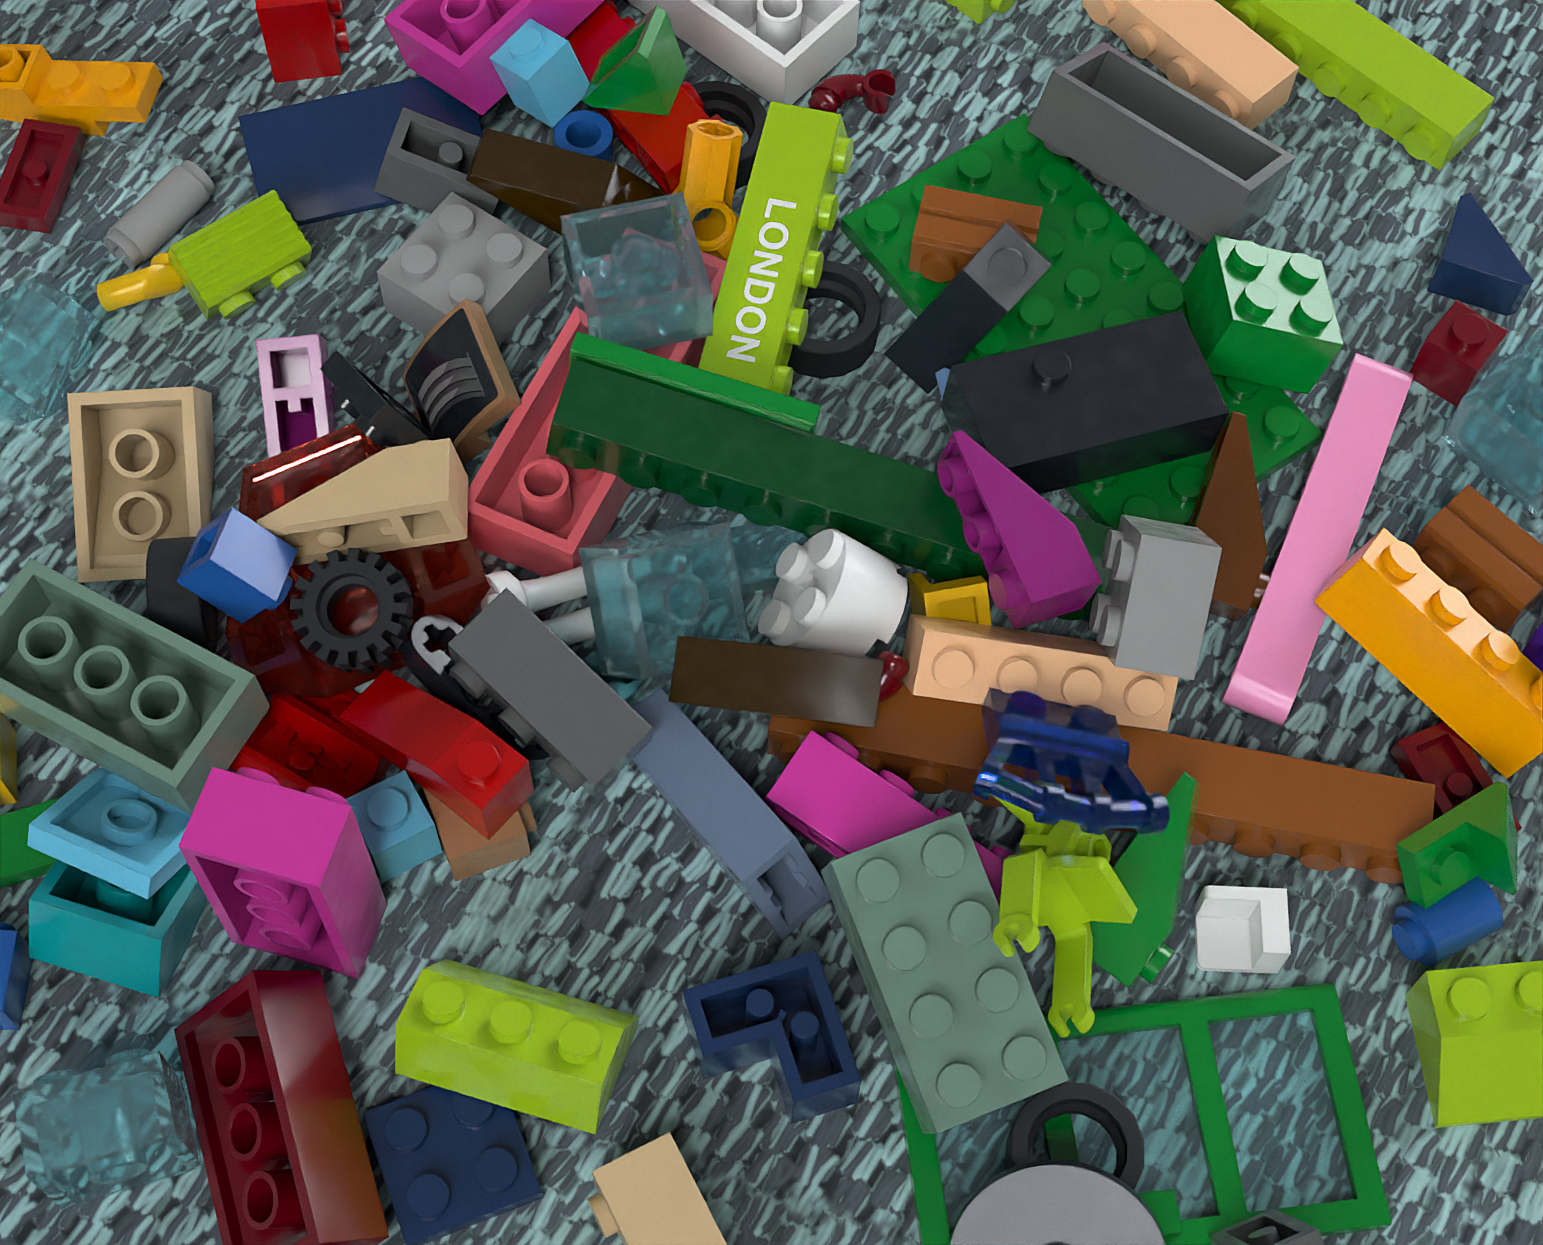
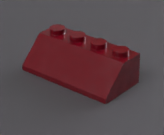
[174,970,389,1245]

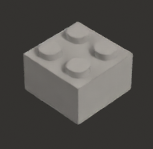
[377,192,551,347]
[1089,514,1222,680]

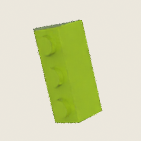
[395,959,640,1135]
[1405,960,1543,1128]

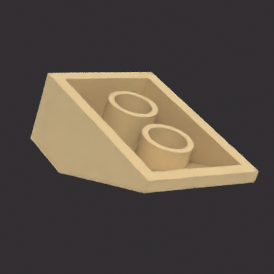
[67,386,215,583]

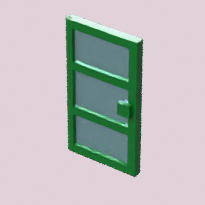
[888,982,1392,1245]

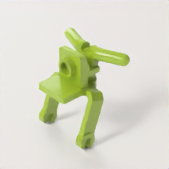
[983,767,1138,1038]

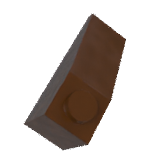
[1188,411,1270,622]

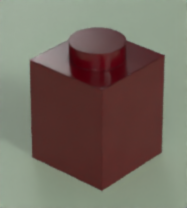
[1409,300,1509,408]

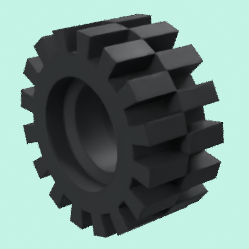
[290,548,420,674]

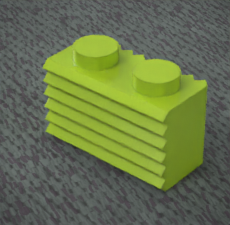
[168,189,312,320]

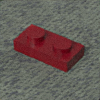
[0,118,86,234]
[1390,721,1522,834]

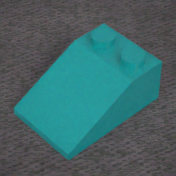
[29,859,208,998]

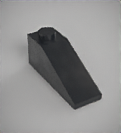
[884,219,1053,394]

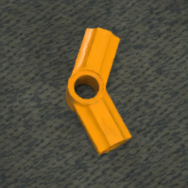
[669,119,743,261]

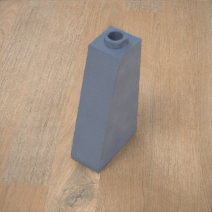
[631,687,831,940]

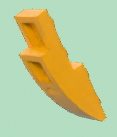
[0,44,163,136]

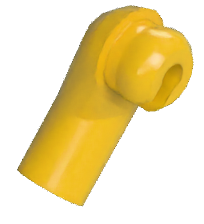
[96,252,184,312]

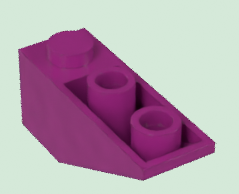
[937,430,1102,630]

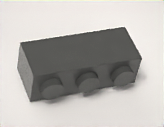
[448,587,653,797]

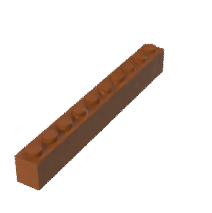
[767,682,1436,884]

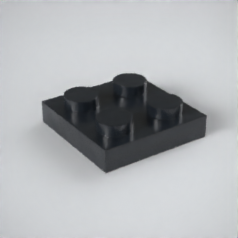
[320,350,467,471]

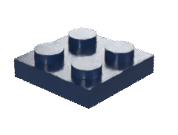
[363,1085,544,1245]

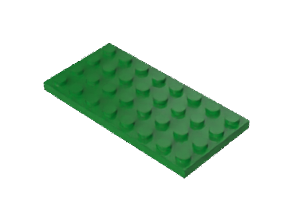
[841,113,1323,529]

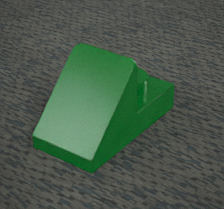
[1396,781,1518,909]

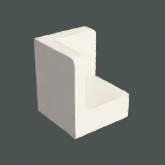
[1194,885,1291,974]

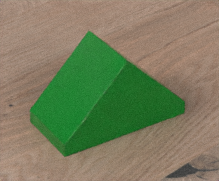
[582,6,687,116]

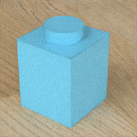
[489,18,590,128]
[345,770,443,883]

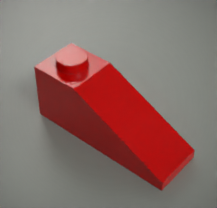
[339,670,534,840]

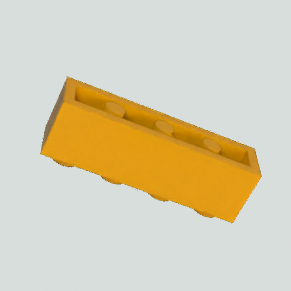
[1313,528,1543,779]

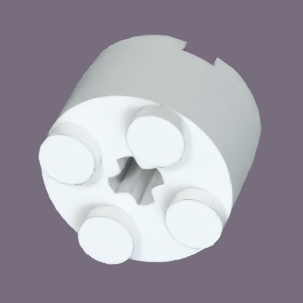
[758,529,908,658]

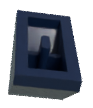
[1427,192,1534,316]

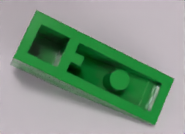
[1090,772,1201,988]

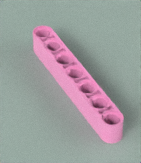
[1221,353,1414,726]

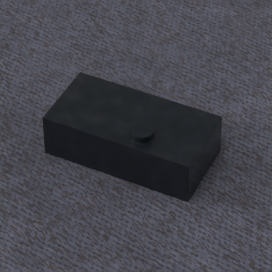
[940,310,1230,494]

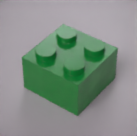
[1182,235,1344,394]

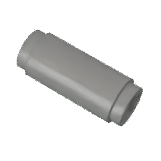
[103,160,215,269]

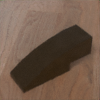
[668,635,884,729]

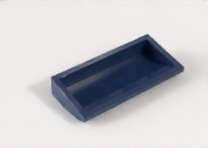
[238,76,482,226]

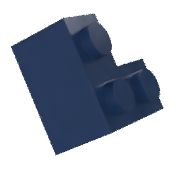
[682,950,862,1124]

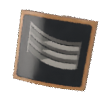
[402,298,522,466]

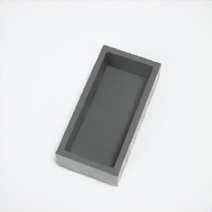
[1027,42,1296,245]

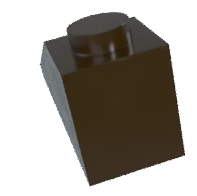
[466,128,665,260]

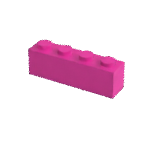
[764,730,1014,907]

